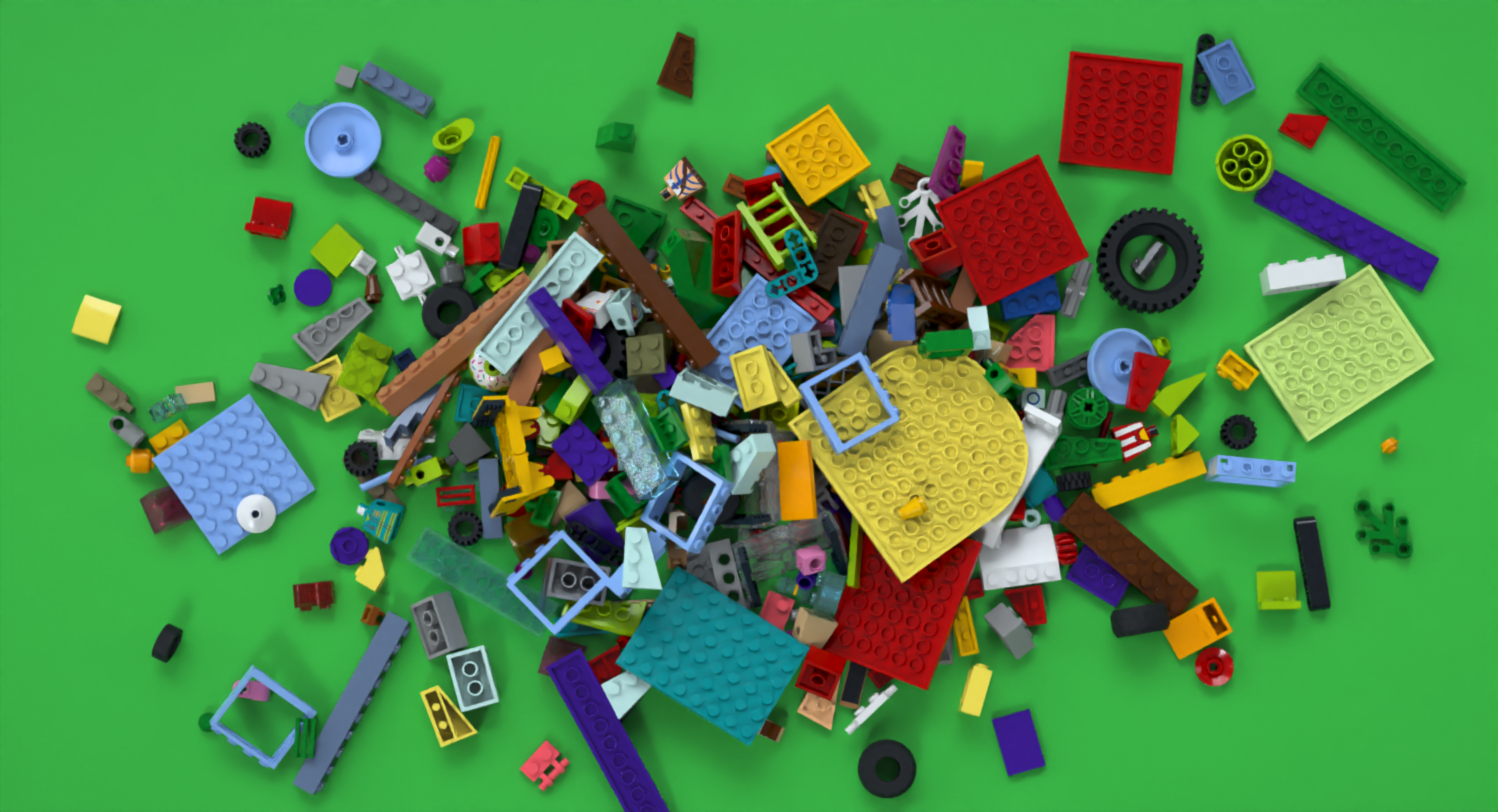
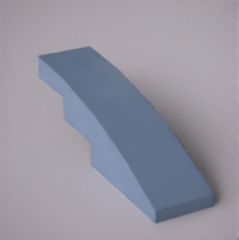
[875,205,911,276]
[383,383,442,448]
[478,458,503,540]

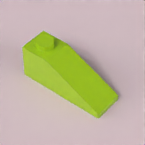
[1150,372,1207,419]
[553,375,593,425]

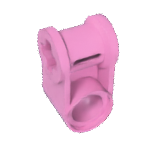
[232,680,271,702]

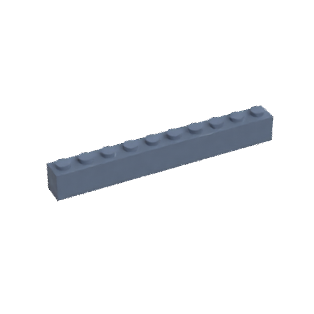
[292,611,411,795]

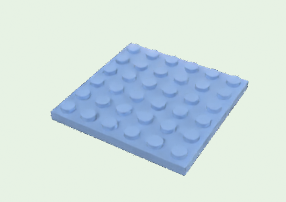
[152,394,316,555]

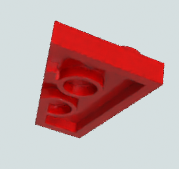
[1125,352,1171,412]

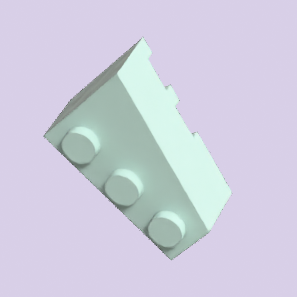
[669,366,739,417]

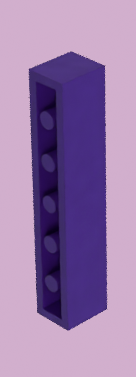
[525,286,614,396]

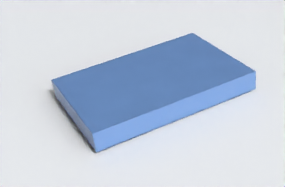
[1197,38,1256,106]

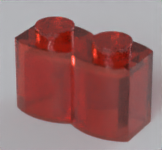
[293,581,336,612]

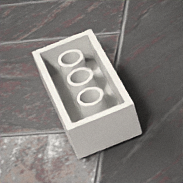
[1259,254,1346,296]

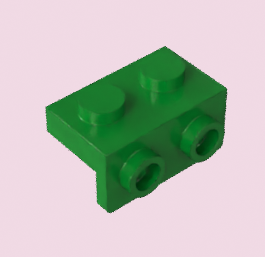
[647,407,690,453]

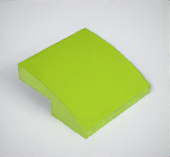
[310,223,365,278]

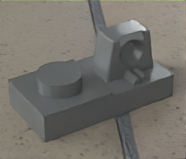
[1130,241,1167,282]

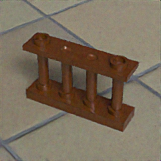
[898,268,968,330]

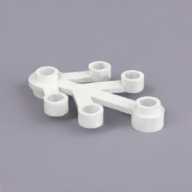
[897,177,945,249]

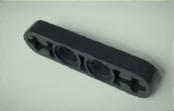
[1190,33,1215,107]
[565,519,624,568]

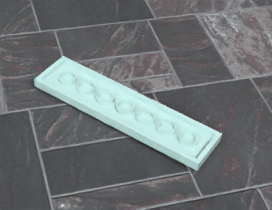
[475,231,605,376]

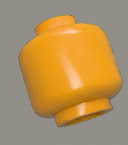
[126,448,154,474]

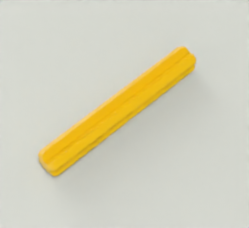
[475,136,501,209]

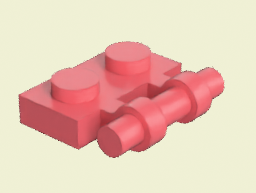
[520,740,570,791]

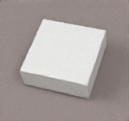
[350,250,377,276]

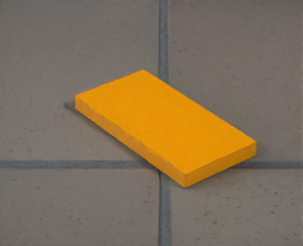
[775,440,818,521]

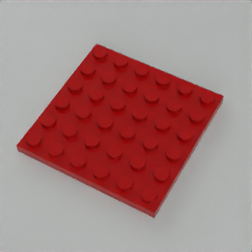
[1058,51,1183,176]
[934,154,1089,307]

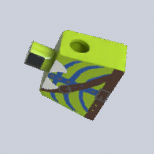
[404,457,453,488]

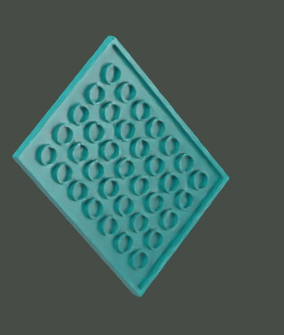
[615,566,810,747]

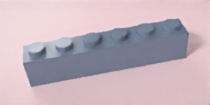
[836,242,903,357]

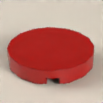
[568,179,606,217]

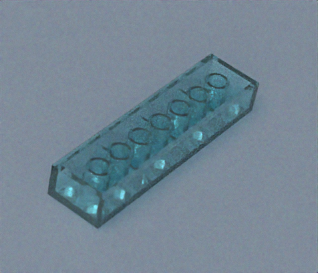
[406,526,561,639]

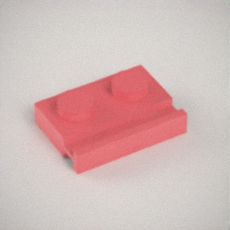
[759,590,795,631]

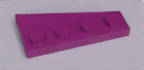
[927,125,966,200]

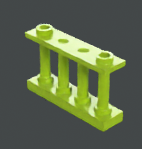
[736,182,818,272]

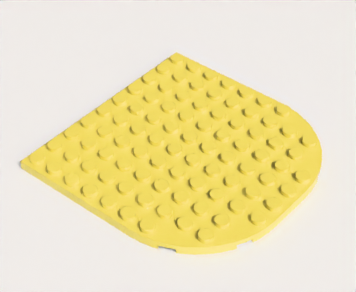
[787,345,1028,583]

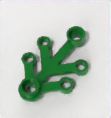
[1354,499,1413,559]

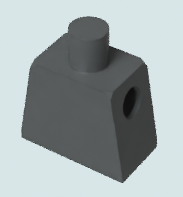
[444,422,493,468]

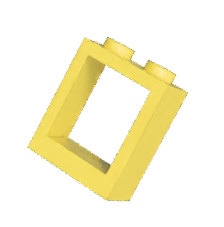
[957,663,993,717]

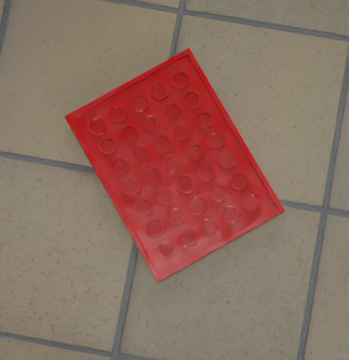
[822,533,984,691]

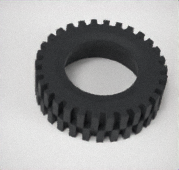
[1096,207,1204,314]

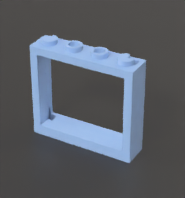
[798,352,900,456]
[640,450,735,554]
[1204,455,1296,488]
[506,530,610,635]
[605,530,668,600]
[209,664,317,769]

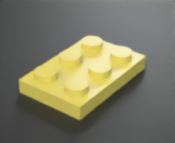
[729,345,781,412]
[303,354,362,423]
[680,403,717,463]

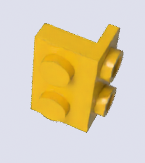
[1214,349,1259,391]

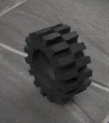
[234,122,271,158]
[1220,414,1257,450]
[344,441,379,477]
[1056,471,1093,492]
[447,511,483,547]

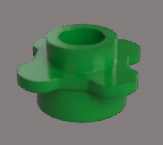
[267,284,286,306]

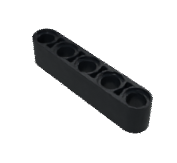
[498,182,544,273]
[1293,516,1331,612]

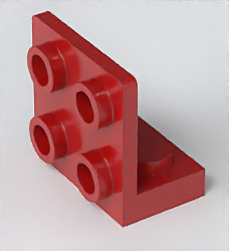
[244,197,293,241]

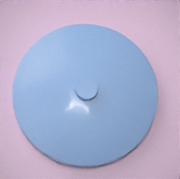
[305,102,382,178]
[1087,328,1158,405]

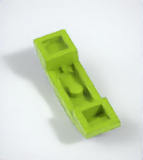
[504,166,578,221]

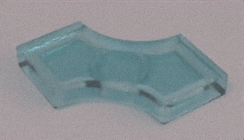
[286,100,331,128]
[443,472,480,512]

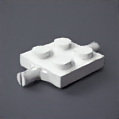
[386,245,437,306]
[845,684,898,735]

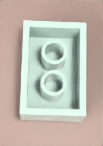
[446,645,501,712]

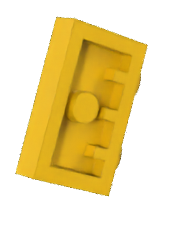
[149,419,191,456]

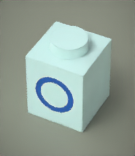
[1016,389,1045,410]

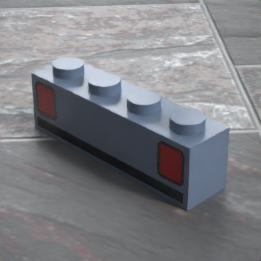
[359,61,436,119]

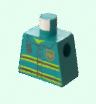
[356,499,406,544]

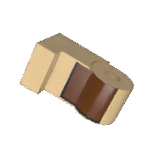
[758,719,785,743]

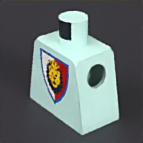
[605,287,643,336]

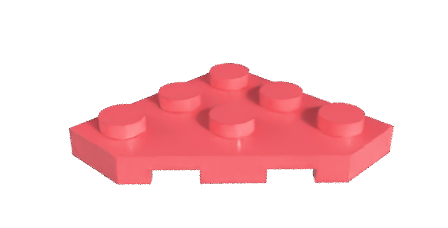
[1005,314,1055,373]

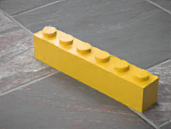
[1089,449,1207,510]

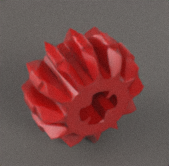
[1054,532,1077,565]

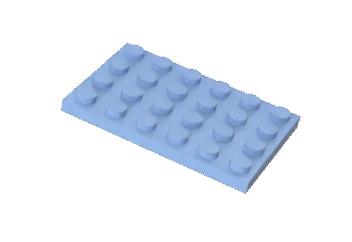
[685,273,818,410]

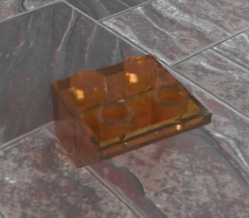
[504,510,556,564]

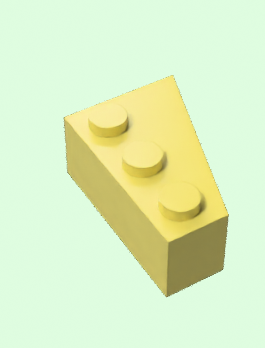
[420,685,478,748]

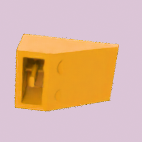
[1162,597,1233,660]

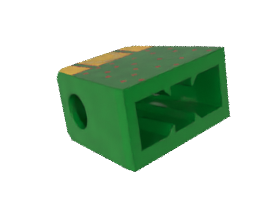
[982,358,1026,402]

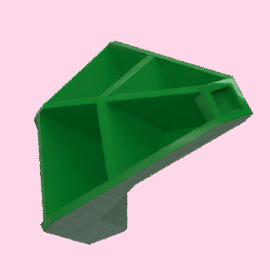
[659,228,776,330]

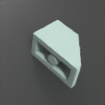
[967,305,991,350]

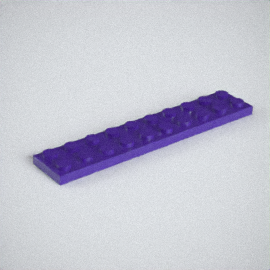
[1253,169,1439,292]
[546,648,670,812]

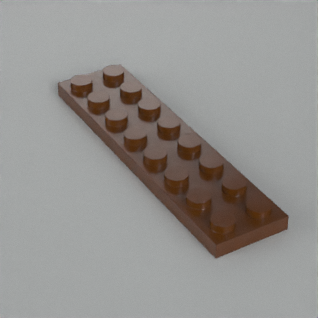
[1058,491,1199,619]

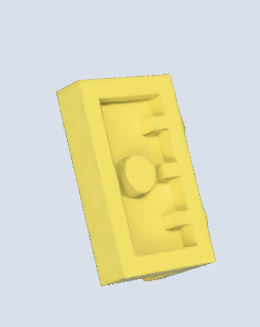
[857,179,891,223]

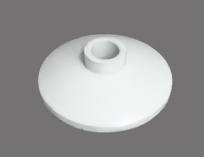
[237,494,276,533]

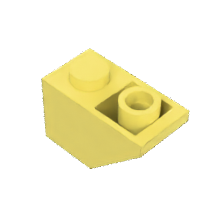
[355,546,387,592]

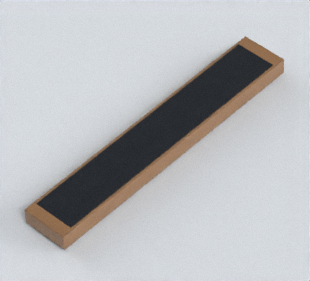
[839,661,868,710]

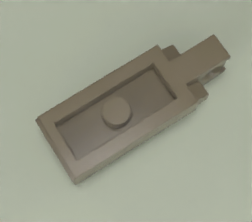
[85,372,136,414]

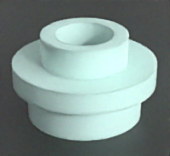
[1022,509,1041,528]

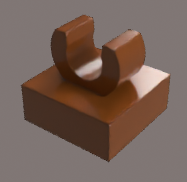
[360,603,386,627]

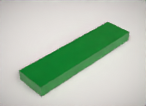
[603,209,662,278]

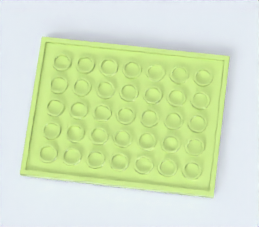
[1243,265,1435,442]

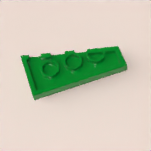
[1045,434,1123,471]

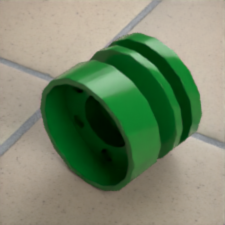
[1064,387,1108,431]

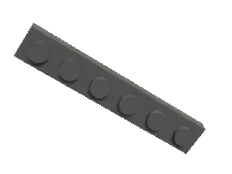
[353,167,460,237]

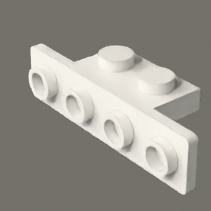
[358,429,437,460]

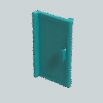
[1022,464,1058,509]

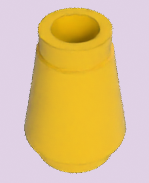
[897,496,928,520]

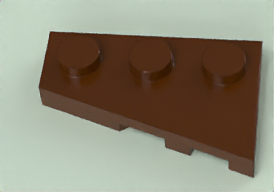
[656,32,695,99]

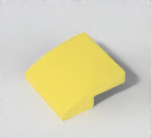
[72,295,122,345]

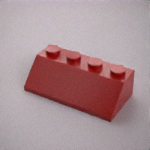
[711,210,744,298]

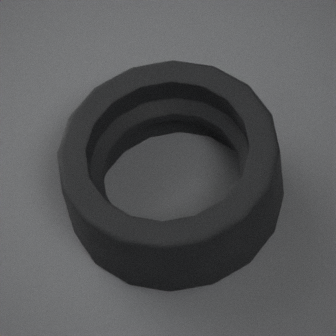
[152,624,183,663]

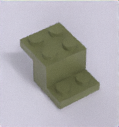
[626,321,673,377]

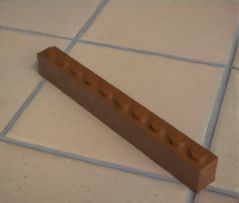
[582,203,720,373]

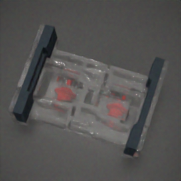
[717,419,795,529]
[732,509,849,609]

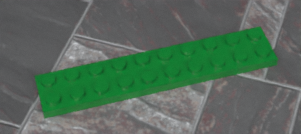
[1295,62,1467,213]

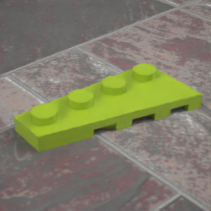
[561,600,647,637]

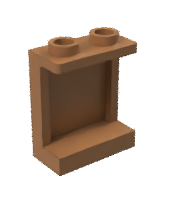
[667,510,689,570]

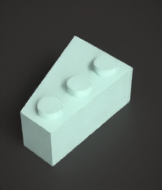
[730,433,776,495]
[622,527,663,590]
[601,671,652,720]

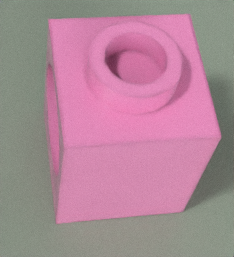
[796,544,827,576]

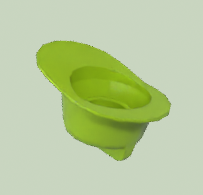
[432,118,475,154]

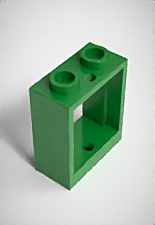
[917,329,974,360]
[604,458,660,518]

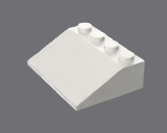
[975,524,1061,591]

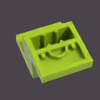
[336,332,393,401]

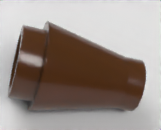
[364,274,383,304]

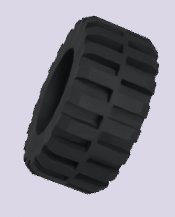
[562,321,629,394]

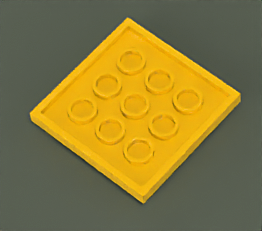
[765,104,871,208]

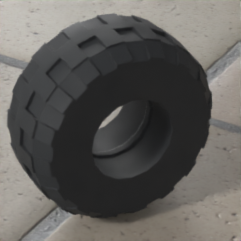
[421,285,478,340]
[682,469,741,526]
[1110,602,1170,638]
[858,739,916,798]

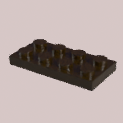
[800,208,864,292]

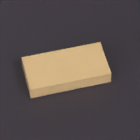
[175,382,216,406]

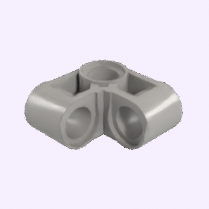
[109,415,147,448]

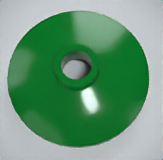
[530,209,560,247]

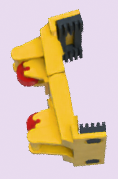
[472,395,555,519]

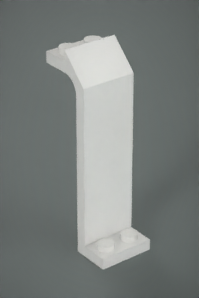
[969,403,1062,549]

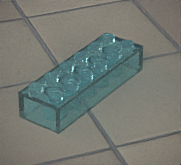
[591,379,681,500]

